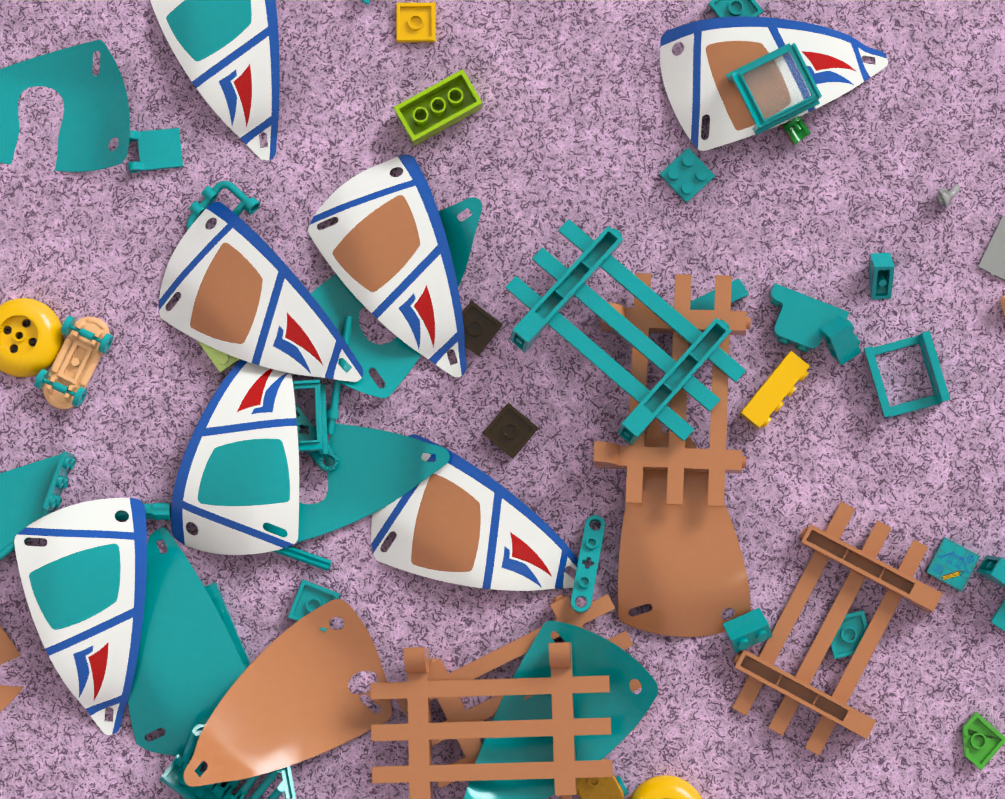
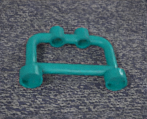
[186,181,260,231]

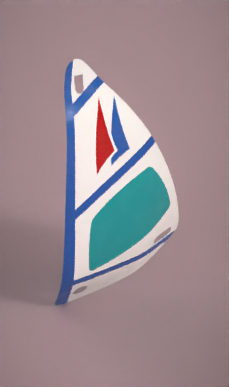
[150,0,280,160]
[171,360,299,555]
[14,498,147,735]

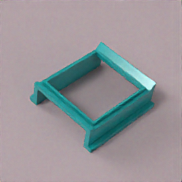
[864,330,951,419]
[293,379,328,455]

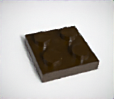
[462,300,503,357]
[482,403,539,459]

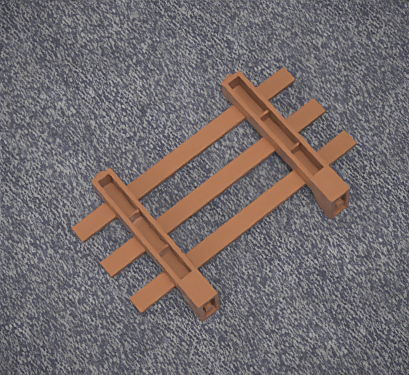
[593,273,751,507]
[732,502,943,755]
[397,594,645,788]
[370,642,613,799]

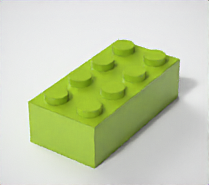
[394,69,483,146]

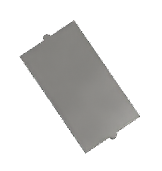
[978,215,1005,281]

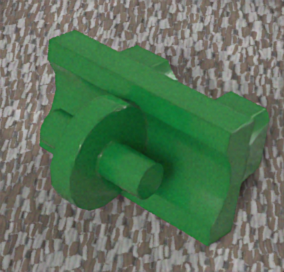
[780,116,811,145]

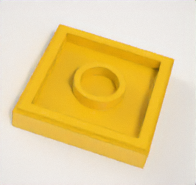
[396,2,436,43]

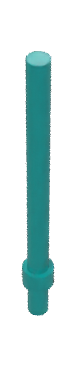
[327,316,353,435]

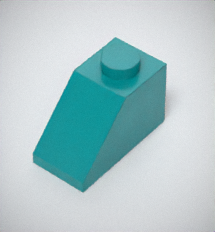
[869,253,895,300]

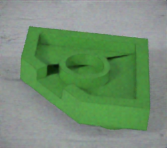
[962,712,1005,770]

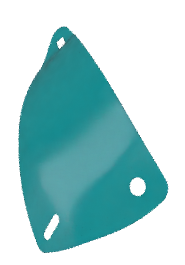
[0,40,130,172]
[310,197,482,398]
[263,423,450,543]
[128,526,245,756]
[464,620,658,799]

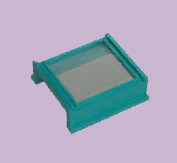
[726,43,822,135]

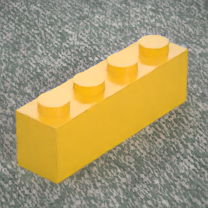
[739,351,810,429]

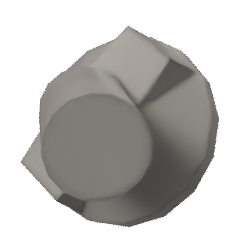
[935,185,960,208]

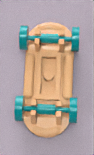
[34,315,114,410]

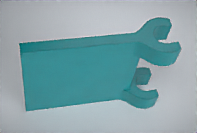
[128,128,183,173]

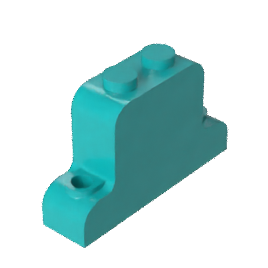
[769,283,849,353]

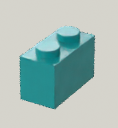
[820,315,861,365]
[723,608,772,653]

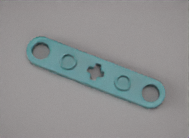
[295,403,339,473]
[571,515,605,613]

